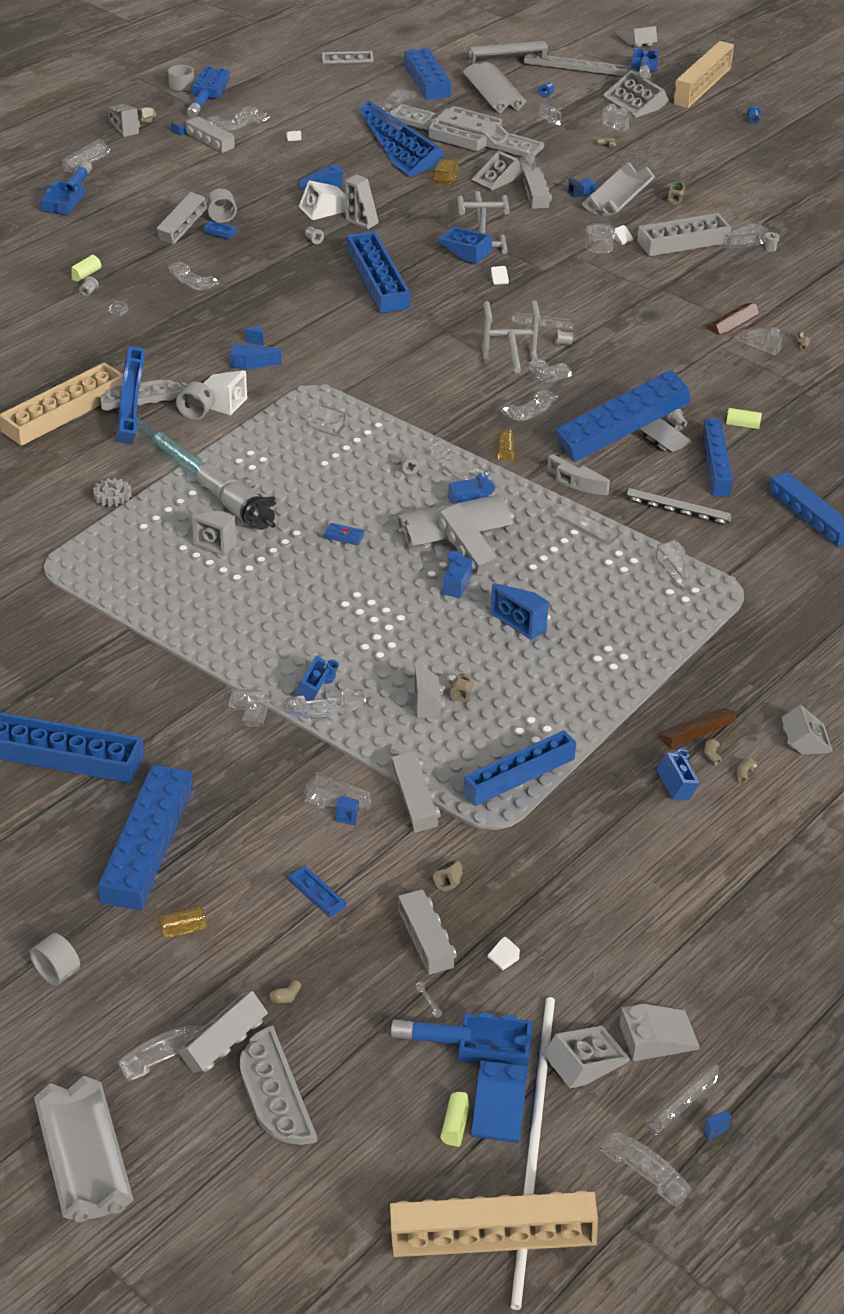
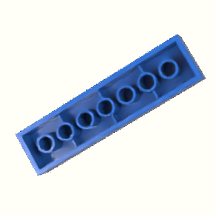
[347,231,410,313]
[556,370,691,462]
[0,712,144,783]
[98,765,193,911]

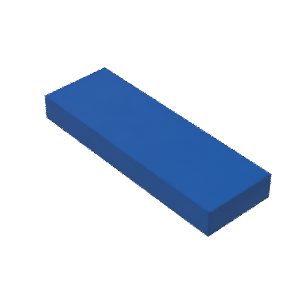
[288,866,346,918]

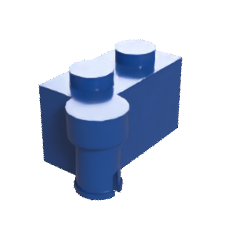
[448,473,495,504]
[443,551,473,598]
[294,656,339,704]
[656,749,700,800]

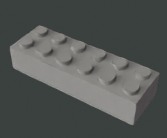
[637,213,731,256]

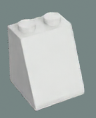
[299,181,346,220]
[196,370,247,415]

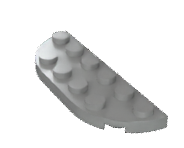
[101,380,187,411]
[240,1026,317,1145]

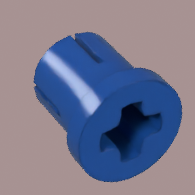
[538,82,555,98]
[747,106,761,124]

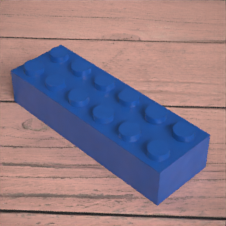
[404,48,451,100]

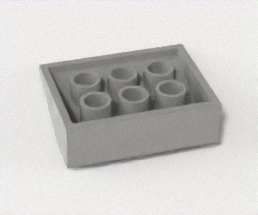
[603,70,668,118]

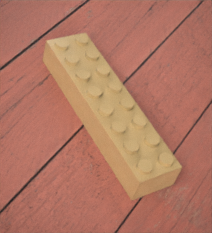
[673,41,734,108]
[0,362,123,446]
[390,1190,598,1257]

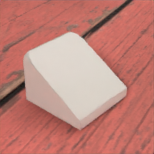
[286,131,301,141]
[613,225,633,245]
[491,266,509,285]
[488,937,520,971]

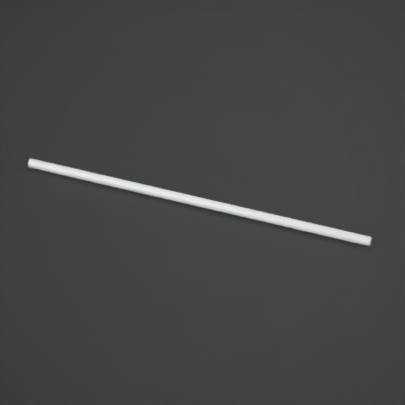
[511,997,555,1310]

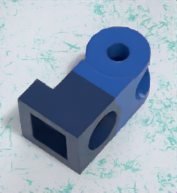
[568,178,597,198]

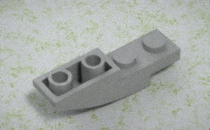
[547,454,610,495]

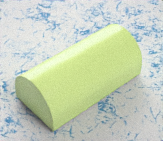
[72,255,101,282]
[726,408,762,429]
[440,1092,470,1147]

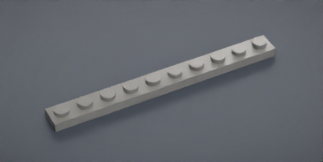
[524,53,652,79]

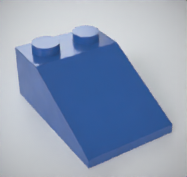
[438,227,492,264]
[490,583,549,640]
[471,1061,528,1143]

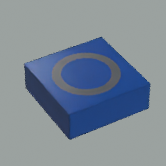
[704,1110,731,1140]

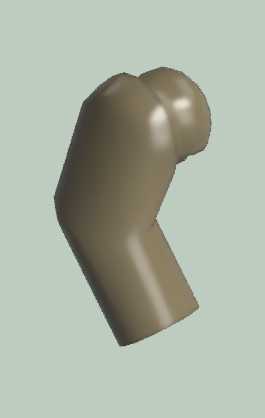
[597,138,616,148]
[795,331,810,351]
[704,739,722,766]
[737,758,757,784]
[270,980,301,1004]

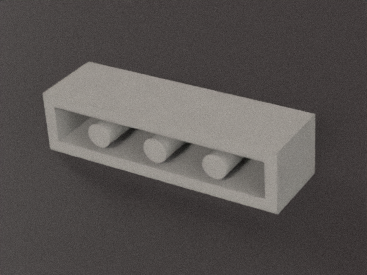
[186,116,235,153]
[522,167,552,209]
[156,192,207,245]
[438,503,497,575]
[392,751,441,833]
[398,889,457,975]
[177,991,268,1073]

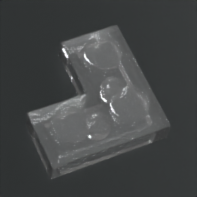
[528,358,572,384]
[228,689,272,727]

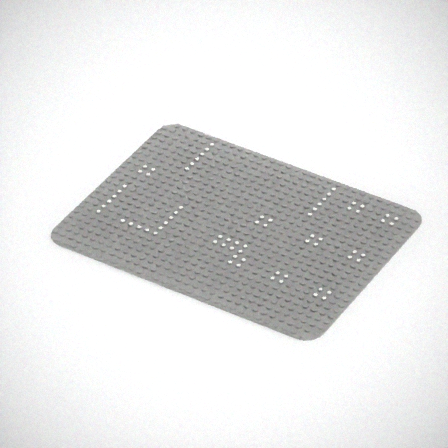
[44,384,744,830]

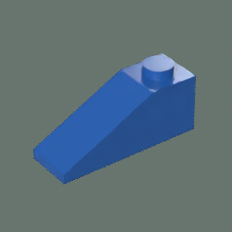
[299,165,343,190]
[230,344,282,369]

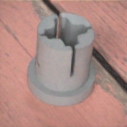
[305,227,324,244]
[765,232,780,252]
[79,276,99,297]
[555,329,573,345]
[667,409,687,431]
[400,453,419,475]

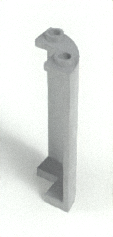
[464,41,548,63]
[463,62,527,113]
[582,162,655,216]
[396,495,514,548]
[34,1076,134,1222]

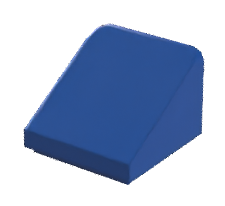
[171,122,186,136]
[245,326,264,345]
[335,797,359,825]

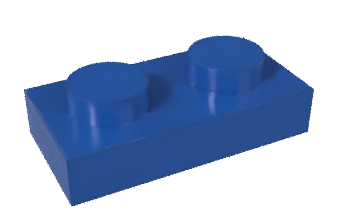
[204,221,237,239]

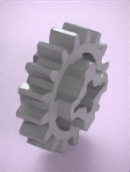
[93,478,132,507]

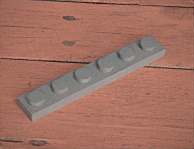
[627,488,732,524]

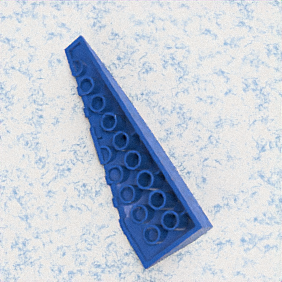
[359,100,446,177]

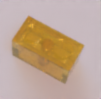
[434,157,459,185]

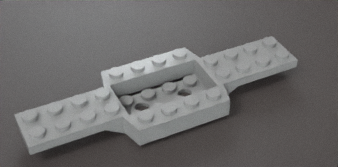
[389,104,544,159]

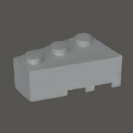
[108,104,140,137]
[345,174,379,229]

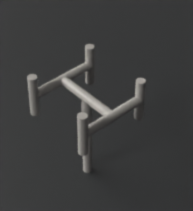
[457,191,510,254]
[481,301,541,373]

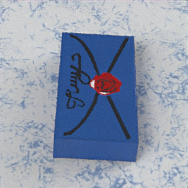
[325,523,365,546]

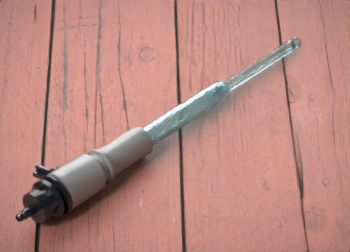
[114,408,277,530]

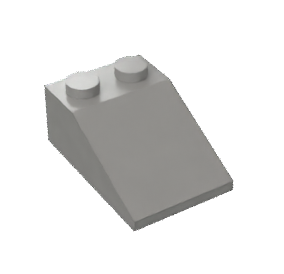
[616,26,657,47]
[472,151,523,191]
[619,1004,700,1061]
[543,1026,630,1088]

